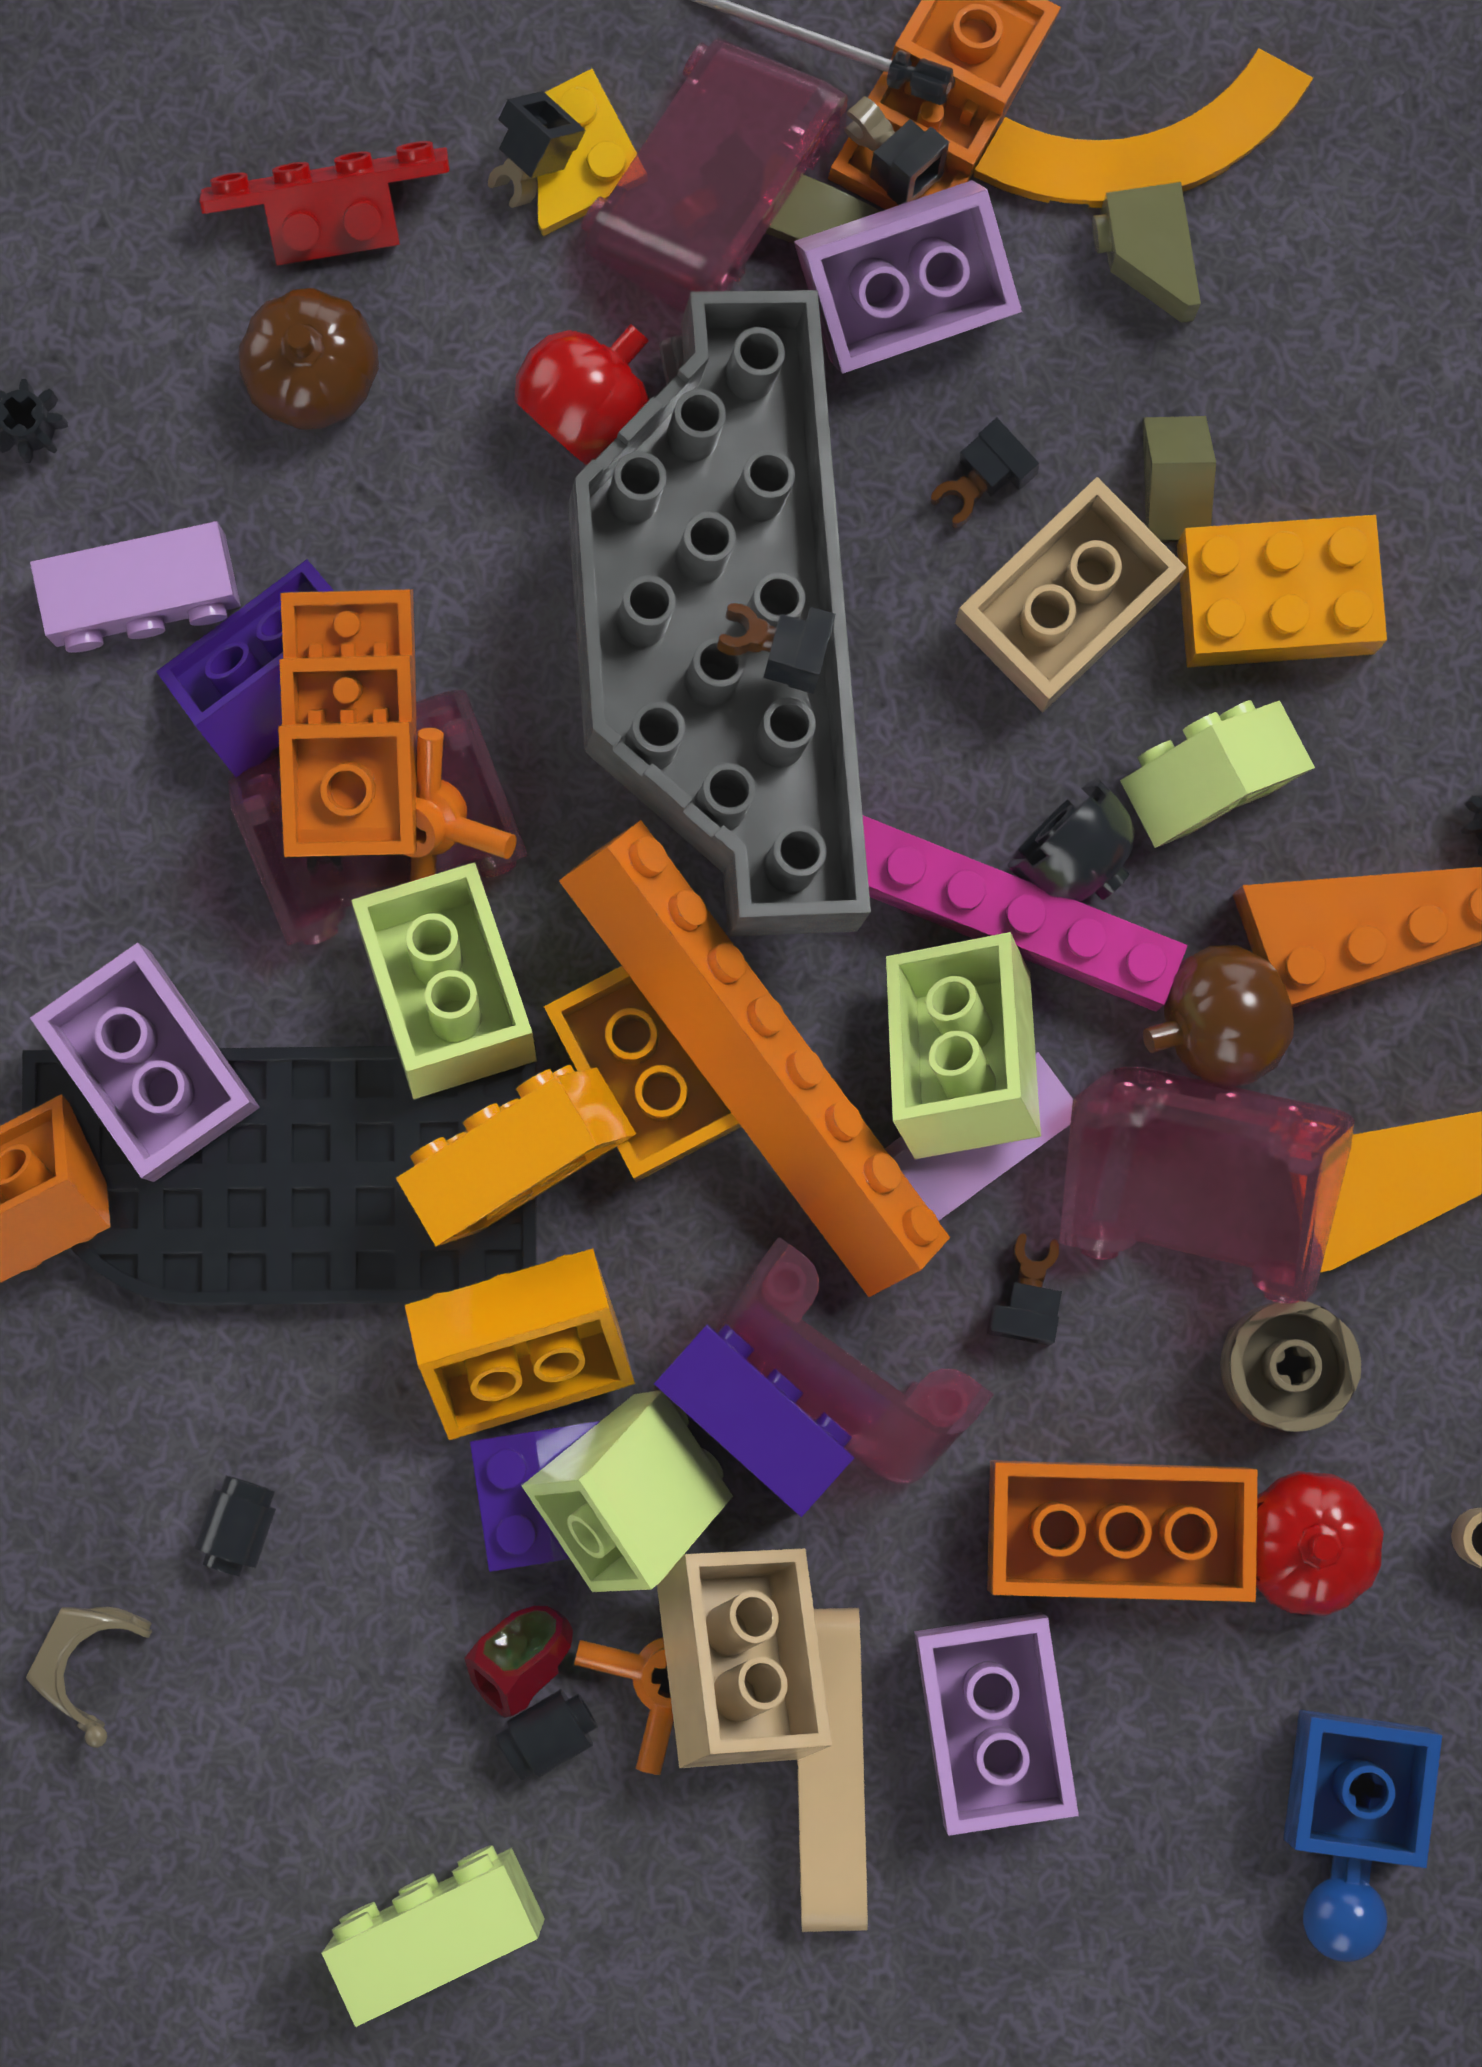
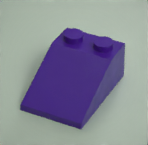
[470,1420,602,1572]

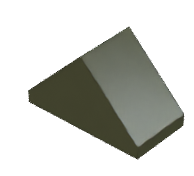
[1143,416,1216,542]

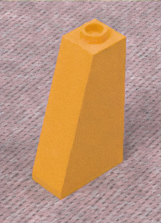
[1285,1111,1482,1274]

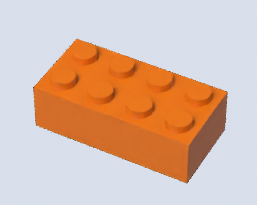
[987,1460,1258,1602]

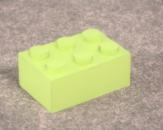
[351,862,537,1099]
[886,932,1041,1159]
[322,1845,545,2027]

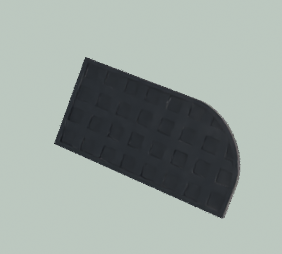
[22,1044,537,1305]

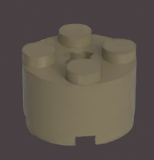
[1220,1300,1361,1431]

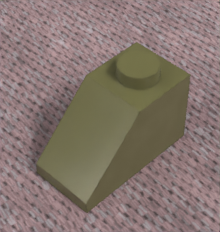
[1092,182,1201,323]

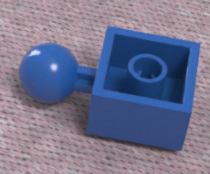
[1283,1710,1442,1962]

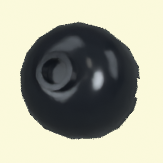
[1008,778,1135,902]

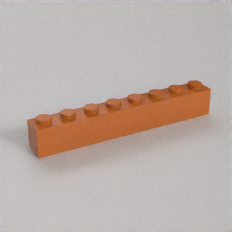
[559,820,950,1297]

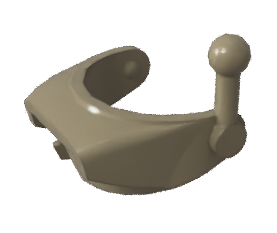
[26,1607,152,1748]

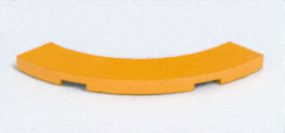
[973,48,1313,208]

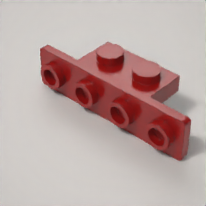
[199,141,450,266]

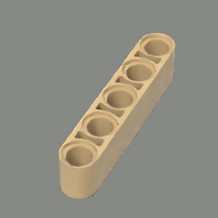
[797,1608,868,1932]

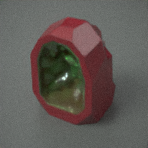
[464,1606,573,1718]

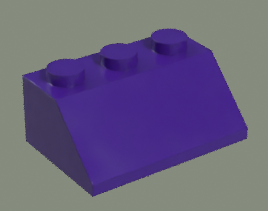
[156,559,334,778]
[654,1324,854,1517]

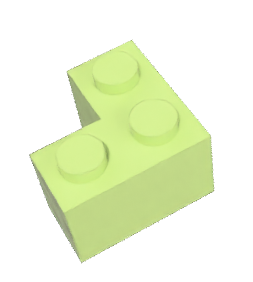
[1120,700,1315,848]

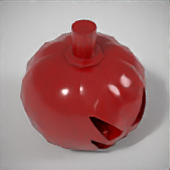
[515,324,649,466]
[1256,1471,1384,1616]

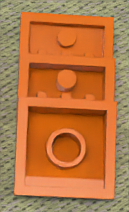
[828,0,1061,210]
[278,589,417,857]

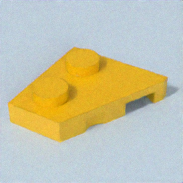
[537,69,650,236]

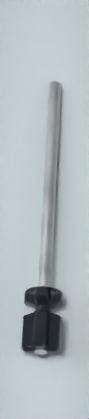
[690,0,955,105]

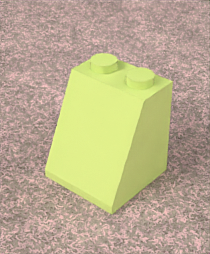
[522,1390,733,1592]

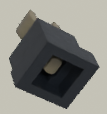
[488,91,586,208]
[844,96,950,205]

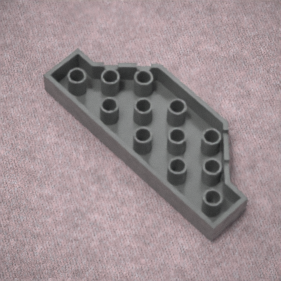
[568,290,871,937]

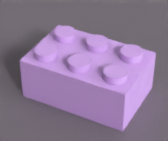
[794,180,1022,374]
[30,943,260,1182]
[914,1612,1079,1836]

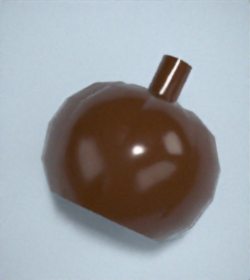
[238,288,379,430]
[1143,945,1294,1088]

